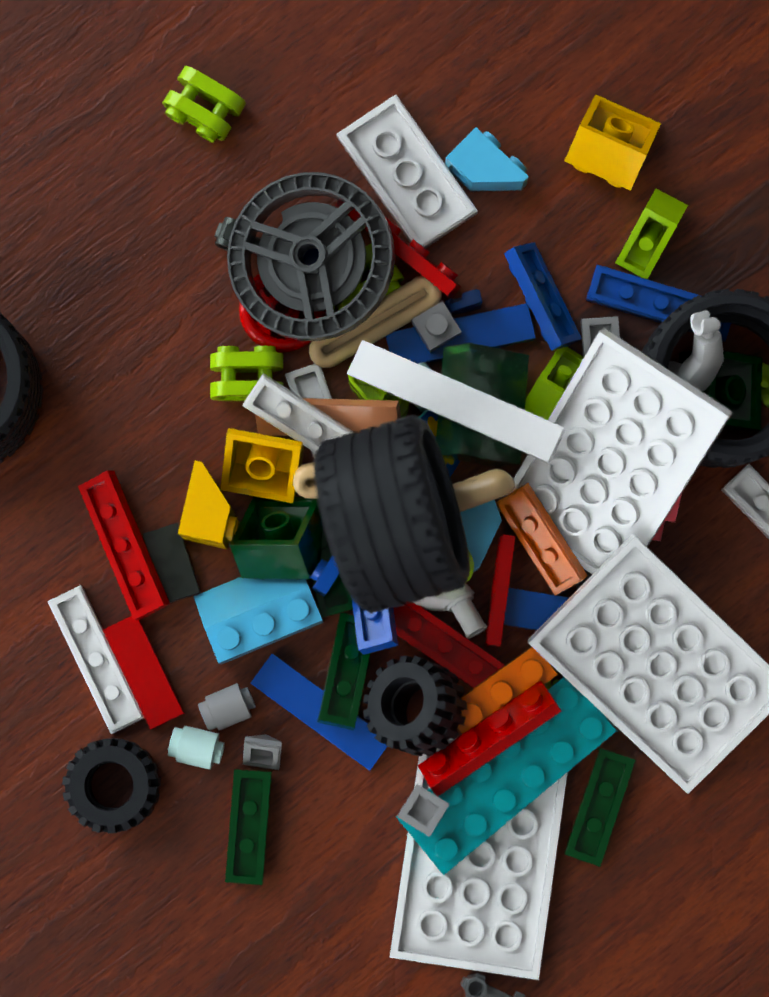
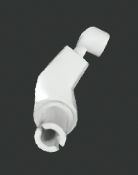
[668,310,724,392]
[413,583,487,639]

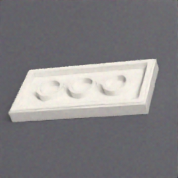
[336,94,478,248]

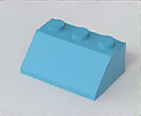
[194,577,324,665]

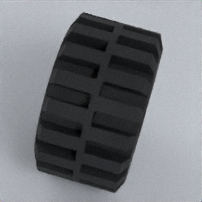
[363,655,467,756]
[62,738,161,834]

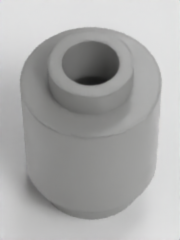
[198,683,256,731]

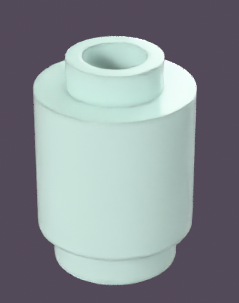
[168,726,225,770]

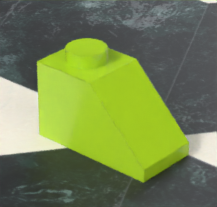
[615,188,688,279]
[520,347,584,420]

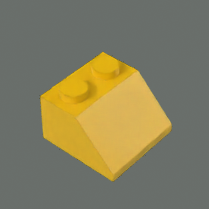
[565,94,661,191]
[220,428,304,504]
[178,460,240,549]

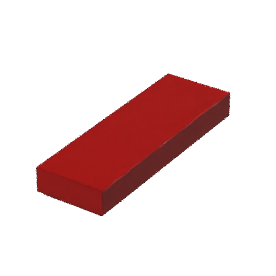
[484,534,516,648]
[103,616,185,730]

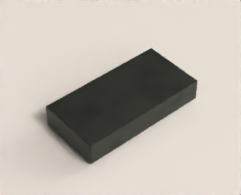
[143,523,201,603]

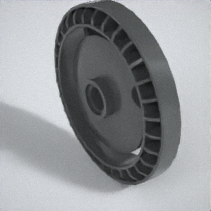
[227,172,395,341]

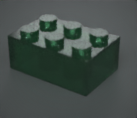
[436,343,529,467]

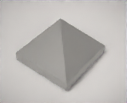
[243,734,282,770]

